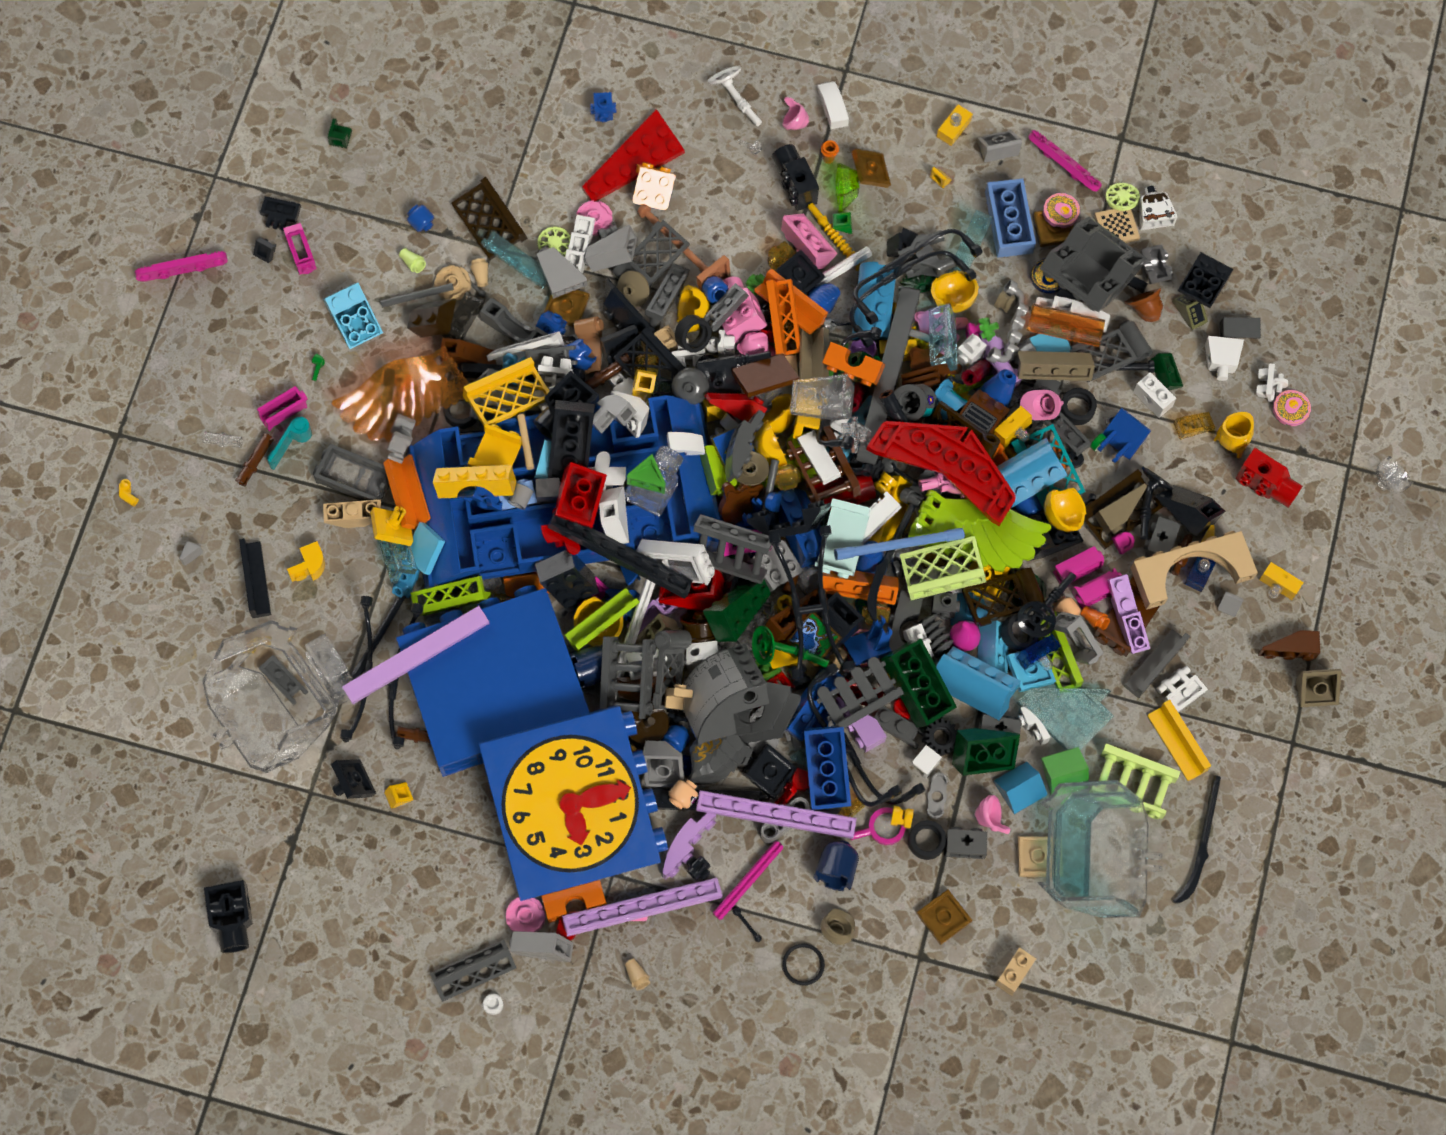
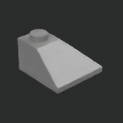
[643,741,685,787]

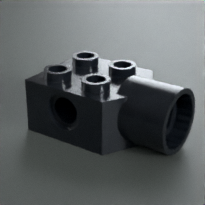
[772,144,819,211]
[533,371,599,440]
[204,880,253,953]

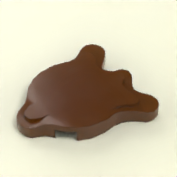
[909,347,962,392]
[718,482,764,525]

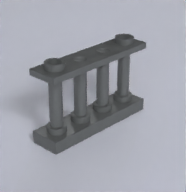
[693,514,772,584]
[599,636,656,719]

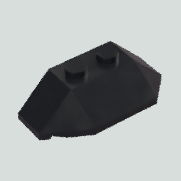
[603,278,656,334]

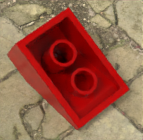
[555,462,607,528]
[658,569,725,611]

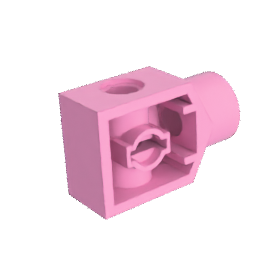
[722,277,767,344]

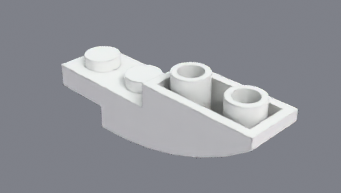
[1033,296,1110,332]

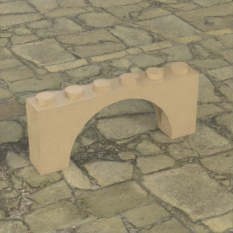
[1130,531,1258,610]

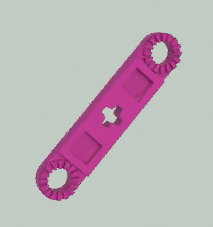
[1028,130,1102,192]
[135,251,228,282]

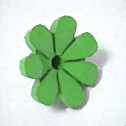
[979,317,999,342]

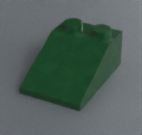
[952,728,1020,776]

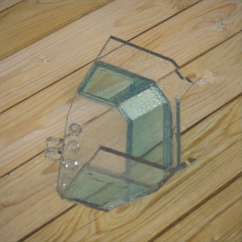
[1037,780,1162,918]

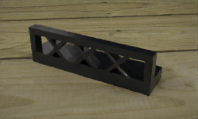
[239,538,272,619]

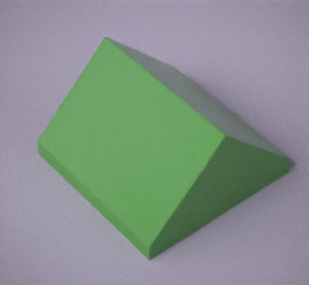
[1041,747,1089,796]

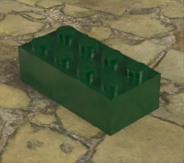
[881,638,957,728]

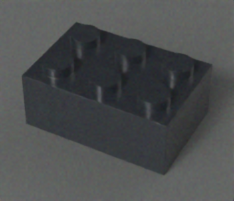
[535,550,599,608]

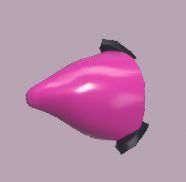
[949,620,981,652]

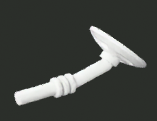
[708,66,762,126]

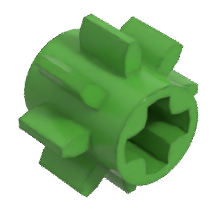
[745,273,765,295]

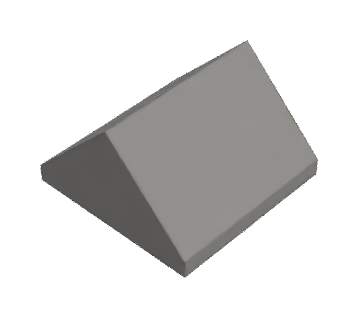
[977,130,1022,163]

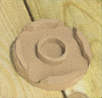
[434,265,471,301]

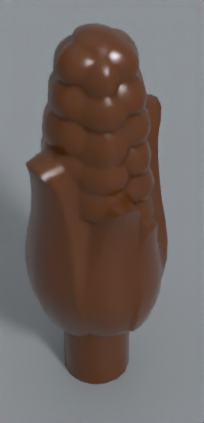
[1171,534,1193,576]

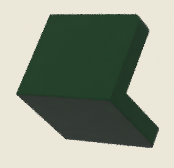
[327,118,352,149]

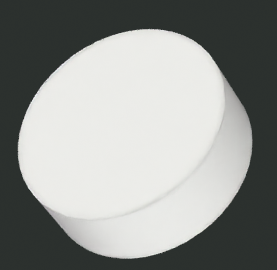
[483,994,503,1015]

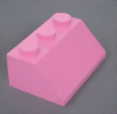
[781,214,837,269]

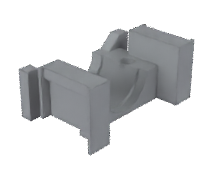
[387,414,416,464]

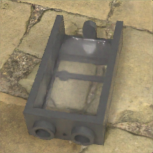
[313,444,389,501]

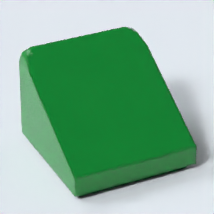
[833,212,852,234]

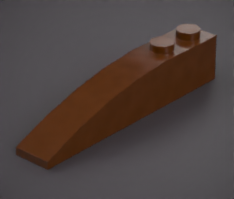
[765,587,832,642]

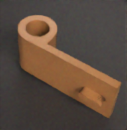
[574,316,604,374]

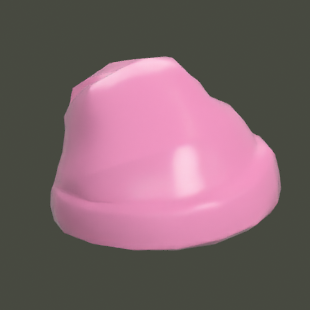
[782,97,809,130]
[974,795,1010,834]

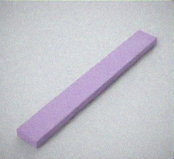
[342,606,490,704]
[696,790,857,839]
[562,877,722,937]

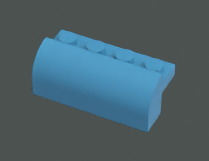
[851,262,895,340]
[997,438,1068,508]
[936,646,1021,720]

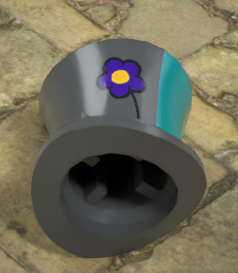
[894,384,937,421]

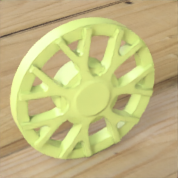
[1105,183,1140,211]
[538,227,571,257]

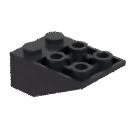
[1177,252,1233,308]
[1155,485,1226,536]
[1028,513,1083,561]
[815,592,864,659]

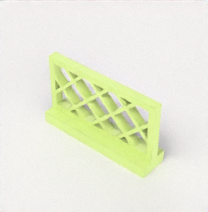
[900,536,986,600]

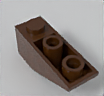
[440,338,497,366]
[1258,630,1320,661]

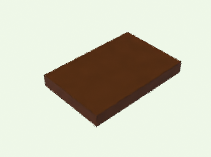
[732,354,799,398]

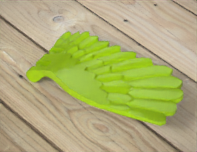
[908,489,1051,572]

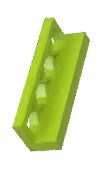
[411,576,492,616]
[564,588,640,651]
[1038,611,1084,694]

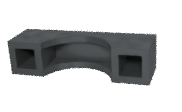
[480,298,548,343]
[880,590,923,668]

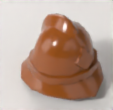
[1124,288,1163,322]

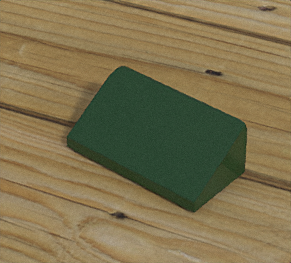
[1151,353,1183,391]

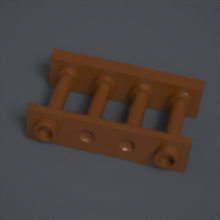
[786,425,861,503]

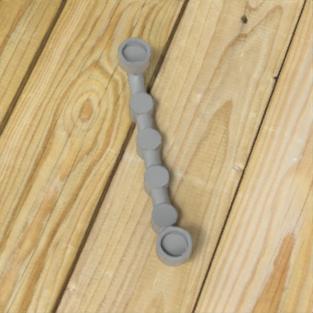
[987,280,1029,364]

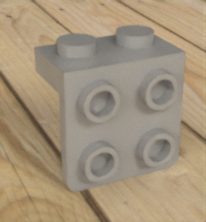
[746,540,802,593]

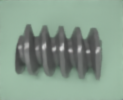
[917,614,954,658]

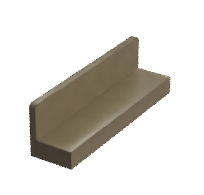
[799,327,829,397]
[1017,351,1095,381]

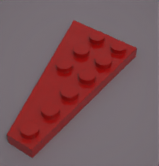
[582,109,685,202]

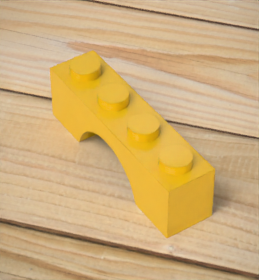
[433,465,517,498]

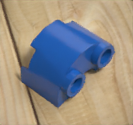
[458,486,503,511]

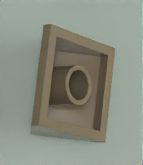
[1296,669,1342,707]

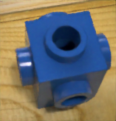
[591,92,616,122]
[535,311,567,335]

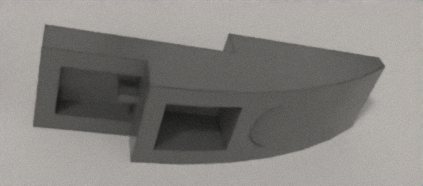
[725,410,765,482]

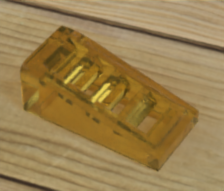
[1173,412,1216,440]

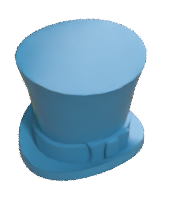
[934,379,968,425]

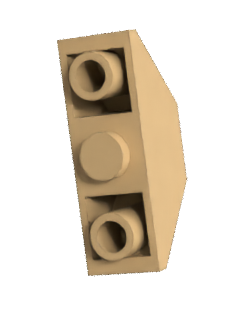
[323,499,382,528]

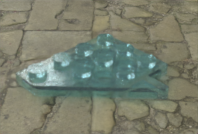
[1017,688,1114,750]

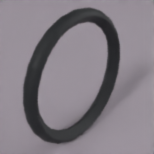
[782,943,825,986]

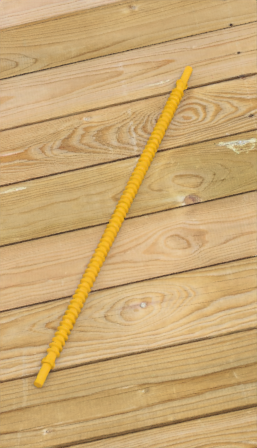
[807,203,1017,458]

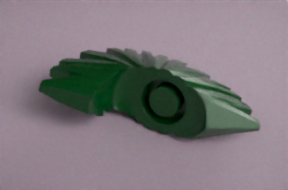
[898,274,936,296]

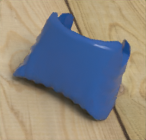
[807,283,840,314]
[567,338,597,371]

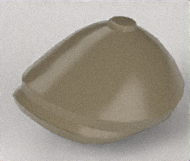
[821,909,855,945]

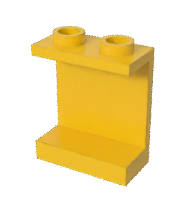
[467,424,522,467]

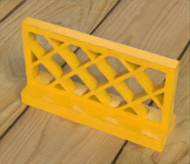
[463,357,550,426]

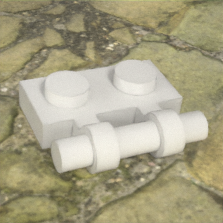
[1156,666,1208,713]

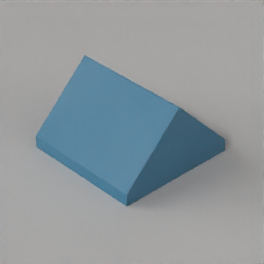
[993,762,1048,814]

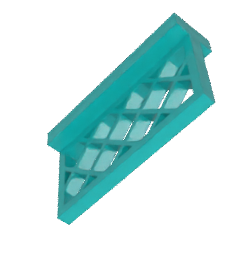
[1011,424,1086,510]

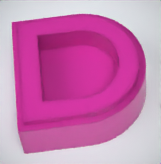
[1111,532,1135,554]

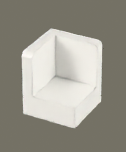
[912,745,942,779]

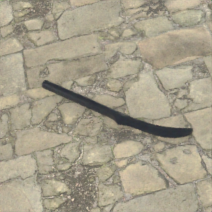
[867,504,915,622]
[320,595,406,704]
[1173,775,1221,904]

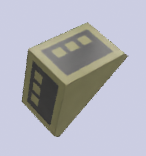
[1172,294,1208,330]

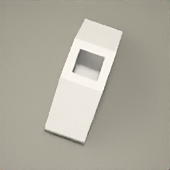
[611,391,649,438]
[599,486,629,544]

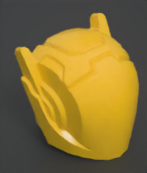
[1214,412,1254,459]

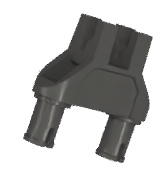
[897,230,958,278]

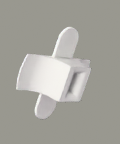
[588,451,626,500]

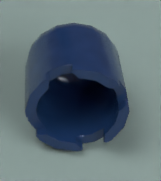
[569,645,603,689]
[813,840,859,891]

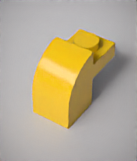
[631,369,657,406]
[287,541,325,582]

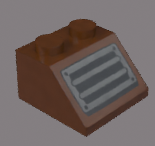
[954,389,1010,436]

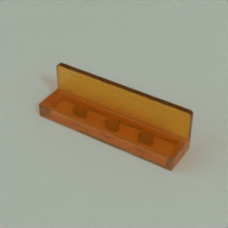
[1027,304,1105,347]

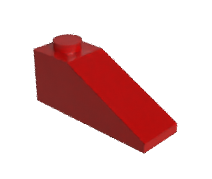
[705,393,767,422]

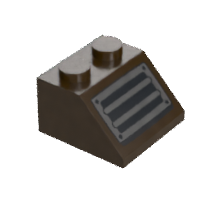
[407,298,456,338]

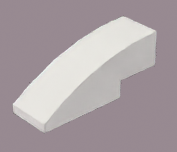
[817,82,849,130]

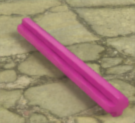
[713,841,783,920]

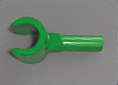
[312,354,325,381]

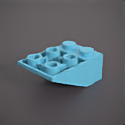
[323,283,383,349]

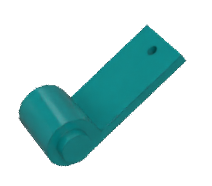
[267,417,312,470]

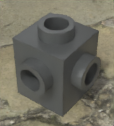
[931,591,960,620]

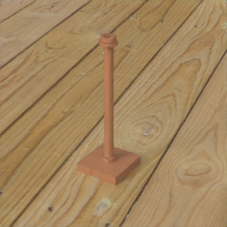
[638,204,731,291]

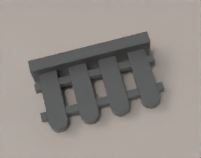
[816,657,904,728]

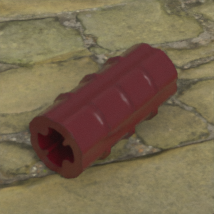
[961,359,992,386]
[843,382,868,412]

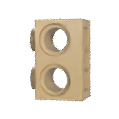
[995,947,1036,996]

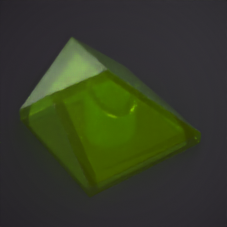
[835,163,860,213]

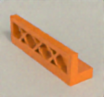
[766,279,800,356]

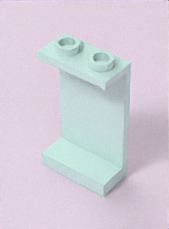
[815,498,871,579]

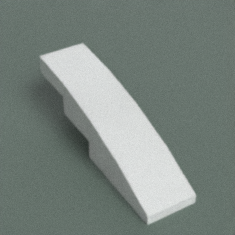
[565,215,596,274]

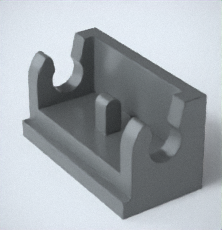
[1220,317,1261,339]

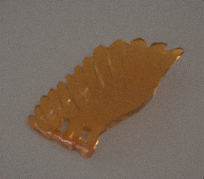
[332,345,470,442]

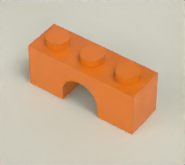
[822,342,885,387]
[542,880,606,923]

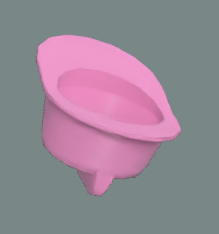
[737,332,776,356]
[1020,390,1064,420]

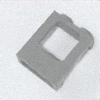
[1048,612,1104,665]

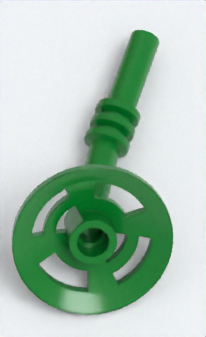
[752,626,829,667]

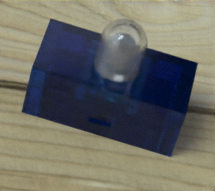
[1184,557,1216,592]
[1016,634,1061,671]

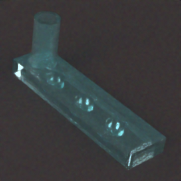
[947,210,993,273]

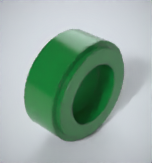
[1090,433,1107,452]

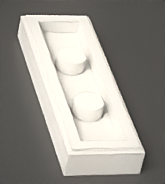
[797,430,841,485]

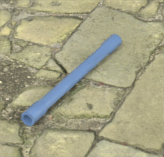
[834,528,965,560]

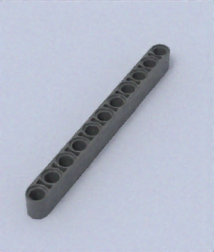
[857,286,920,465]

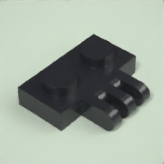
[260,196,301,231]

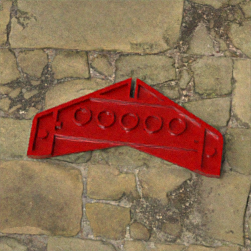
[866,421,1016,526]

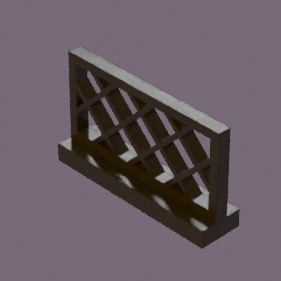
[451,177,528,260]
[1084,469,1164,550]

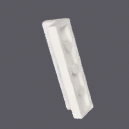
[487,331,565,365]

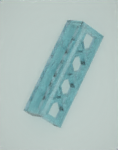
[481,231,547,289]
[929,304,957,371]
[378,540,417,584]

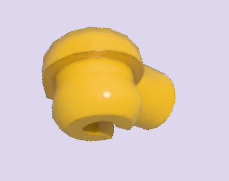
[118,479,139,507]

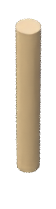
[517,414,534,470]

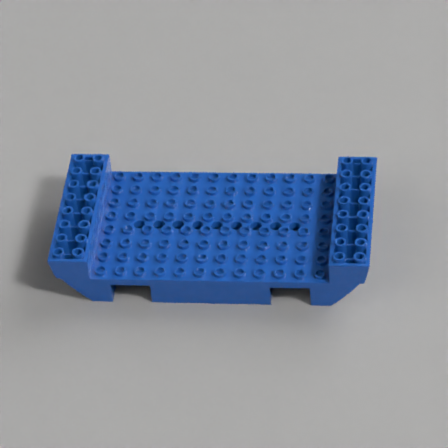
[406,395,723,595]

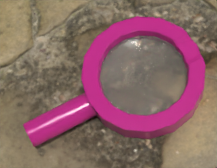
[850,807,906,846]

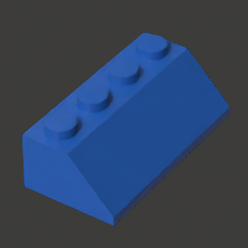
[776,488,822,568]
[803,727,851,810]

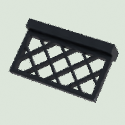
[613,327,685,398]

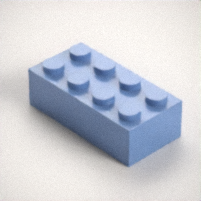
[985,179,1036,258]

